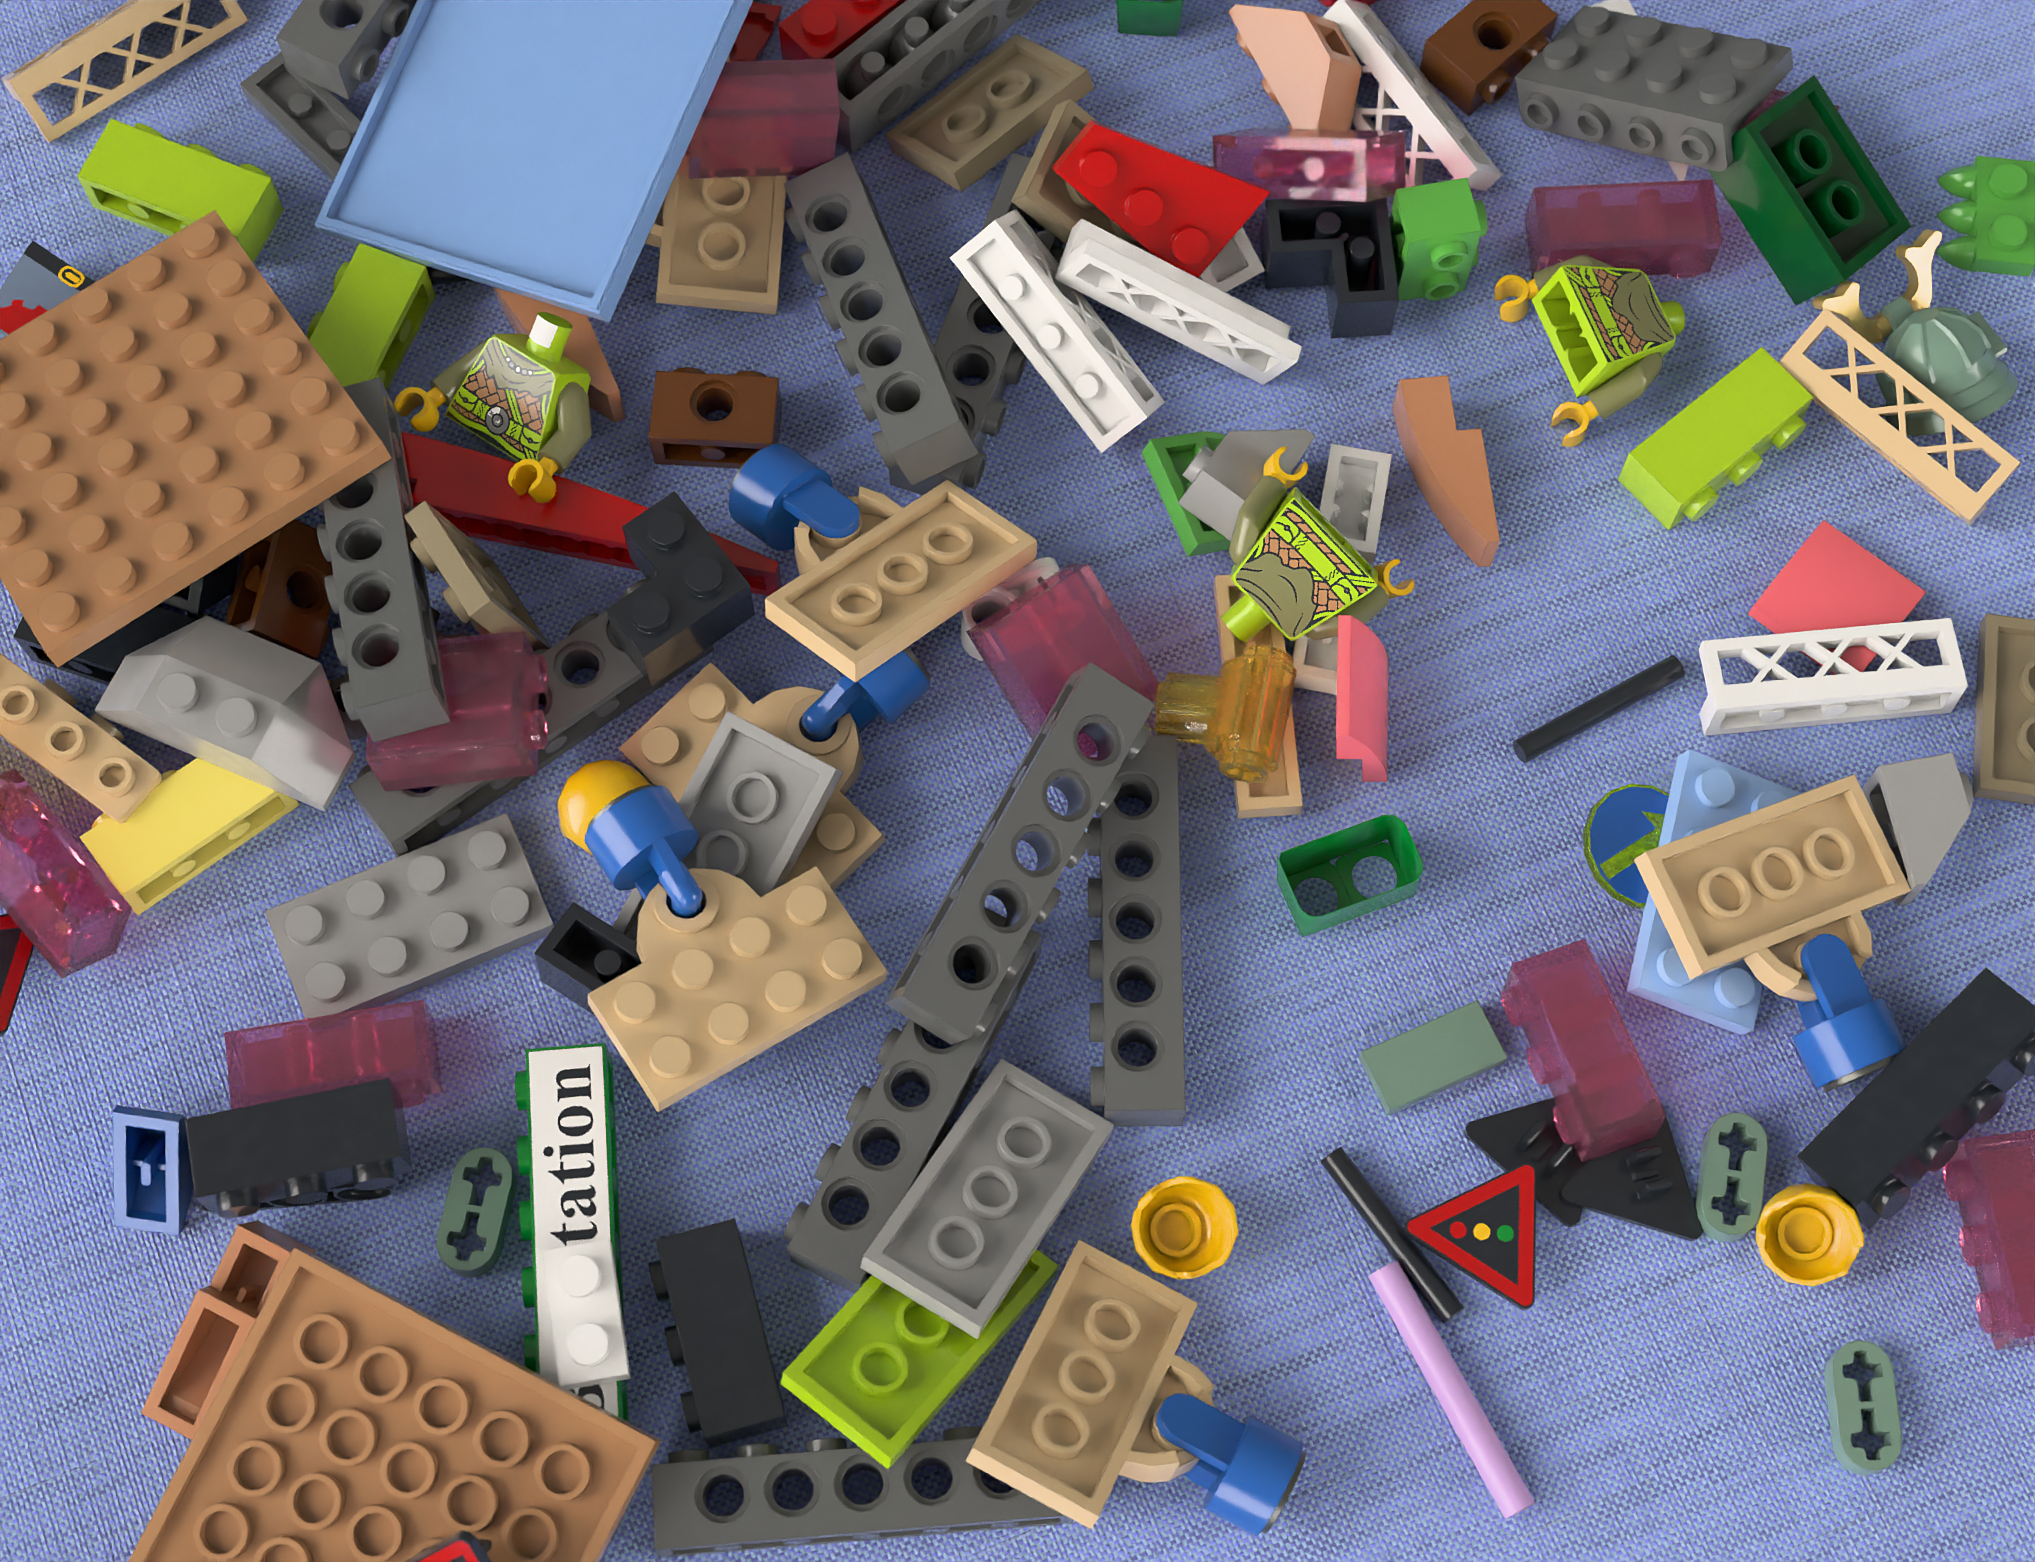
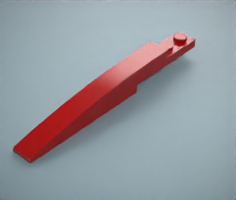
[401,431,782,596]

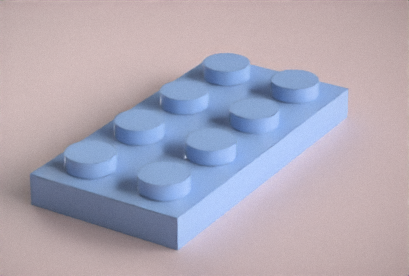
[1626,749,1802,1035]

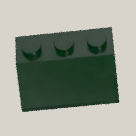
[1707,75,1912,306]

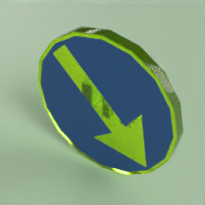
[1583,784,1669,909]

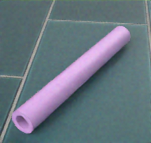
[1369,1261,1535,1520]

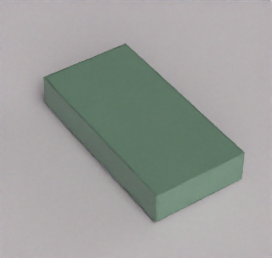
[1358,1000,1507,1116]

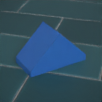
[112,1105,194,1236]

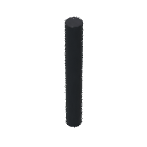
[1512,655,1685,763]
[1321,1147,1465,1324]

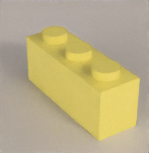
[80,758,299,915]

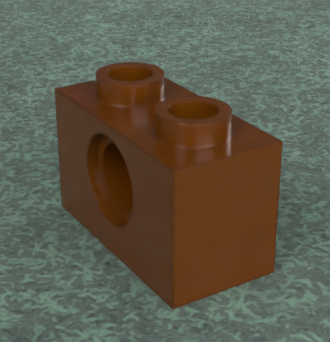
[1419,0,1558,116]
[649,367,782,469]
[225,519,333,660]

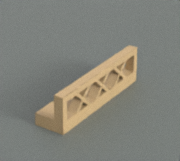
[1,0,248,143]
[1778,308,2021,527]

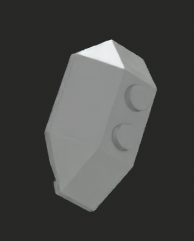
[94,616,356,812]

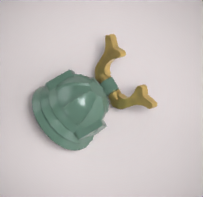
[1813,229,2018,435]

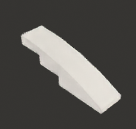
[1289,443,1392,695]

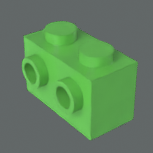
[1389,177,1487,301]

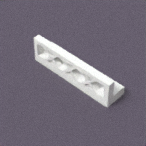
[1322,0,1502,191]
[950,209,1165,453]
[1054,219,1302,385]
[1699,618,1968,736]

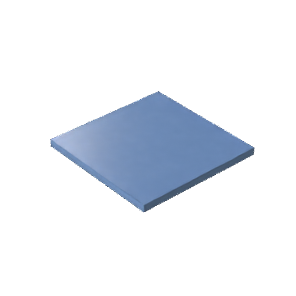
[314,0,753,323]

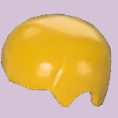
[557,759,650,855]
[1130,1176,1239,1280]
[1755,1183,1864,1287]

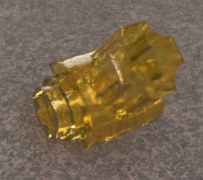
[1155,645,1297,783]

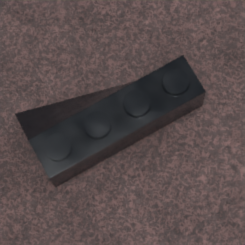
[1797,968,2035,1230]

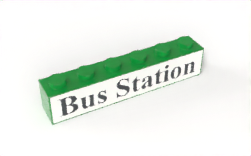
[515,1043,629,1422]

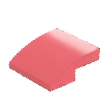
[1748,520,1926,675]
[1336,615,1389,782]

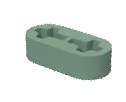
[1695,1113,1768,1242]
[436,1147,517,1277]
[1824,1340,1902,1476]

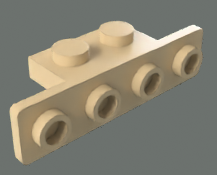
[0,653,162,824]

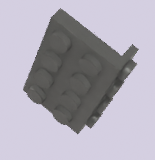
[1515,5,1793,172]

